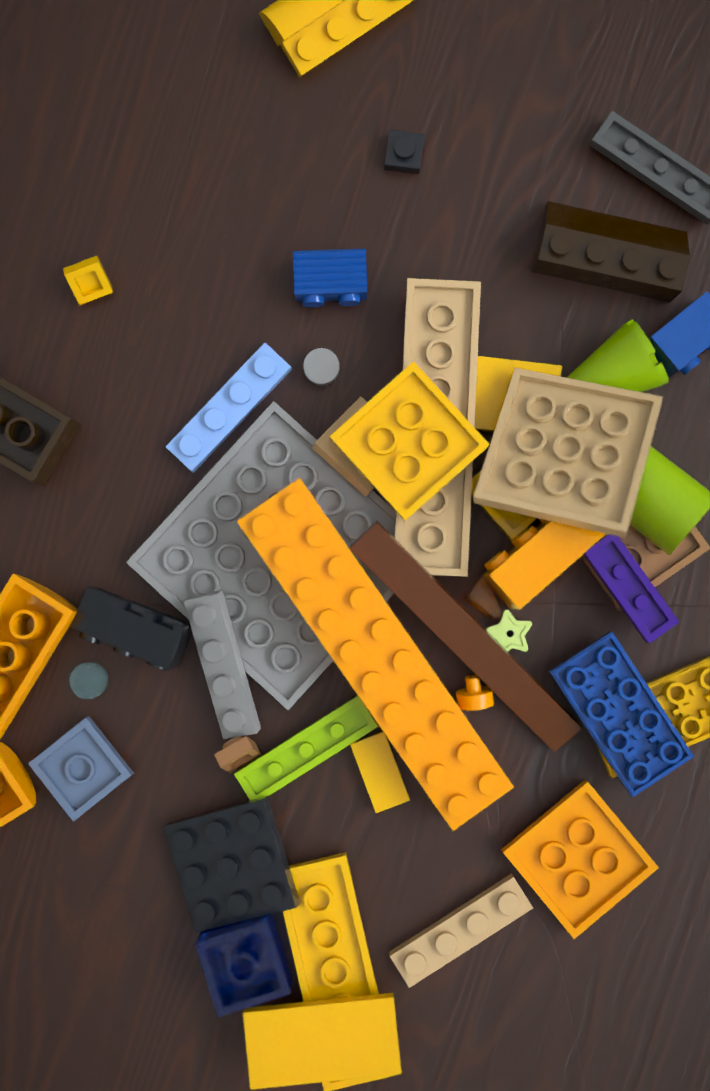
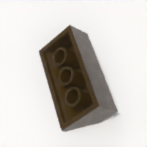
[532,201,690,302]

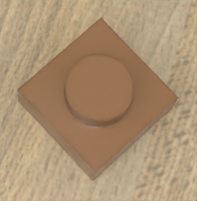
[214,736,262,774]

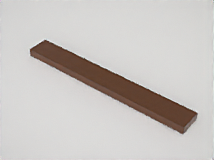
[350,520,582,752]

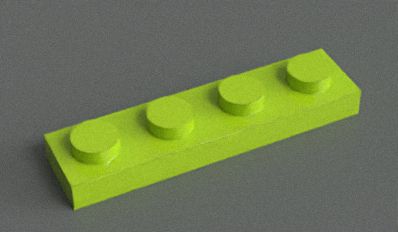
[234,695,378,800]

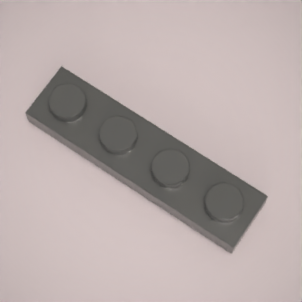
[589,111,710,225]

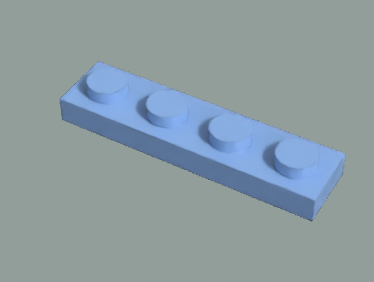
[166,343,292,473]

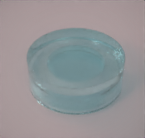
[69,662,109,699]

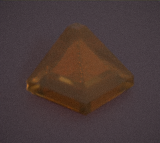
[463,576,502,619]

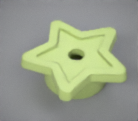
[486,609,532,652]

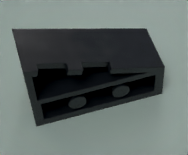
[71,586,192,671]

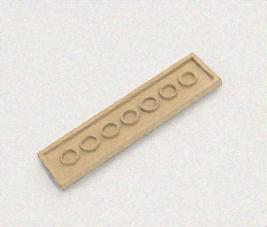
[394,278,481,577]

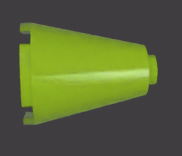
[566,319,669,392]

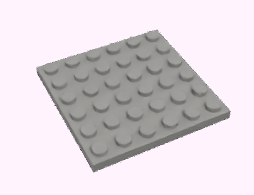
[126,401,396,710]

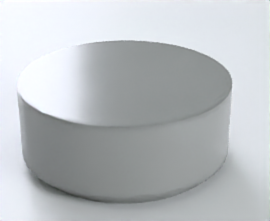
[303,348,340,386]

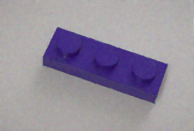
[583,534,679,644]

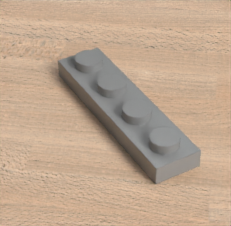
[184,590,261,739]

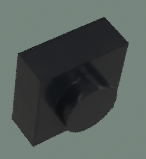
[384,130,425,174]

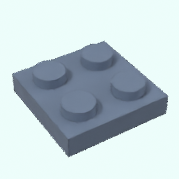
[28,716,134,822]

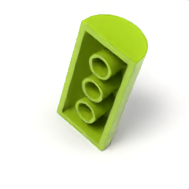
[630,446,710,556]

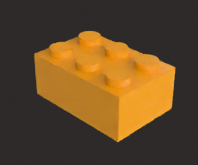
[481,518,606,610]

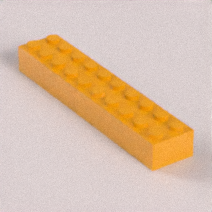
[237,478,514,831]

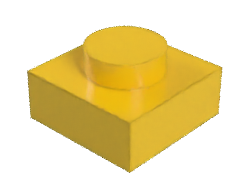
[63,256,113,305]

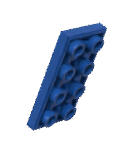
[548,631,694,798]

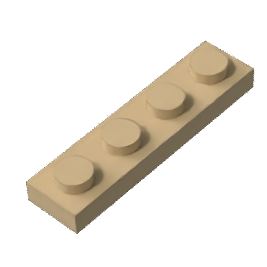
[389,873,533,988]

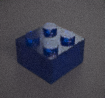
[195,914,293,1017]

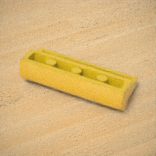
[258,0,414,77]

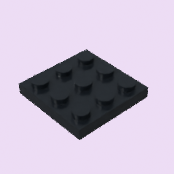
[163,796,300,933]

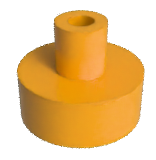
[456,675,494,711]

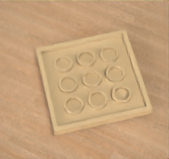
[473,368,663,538]

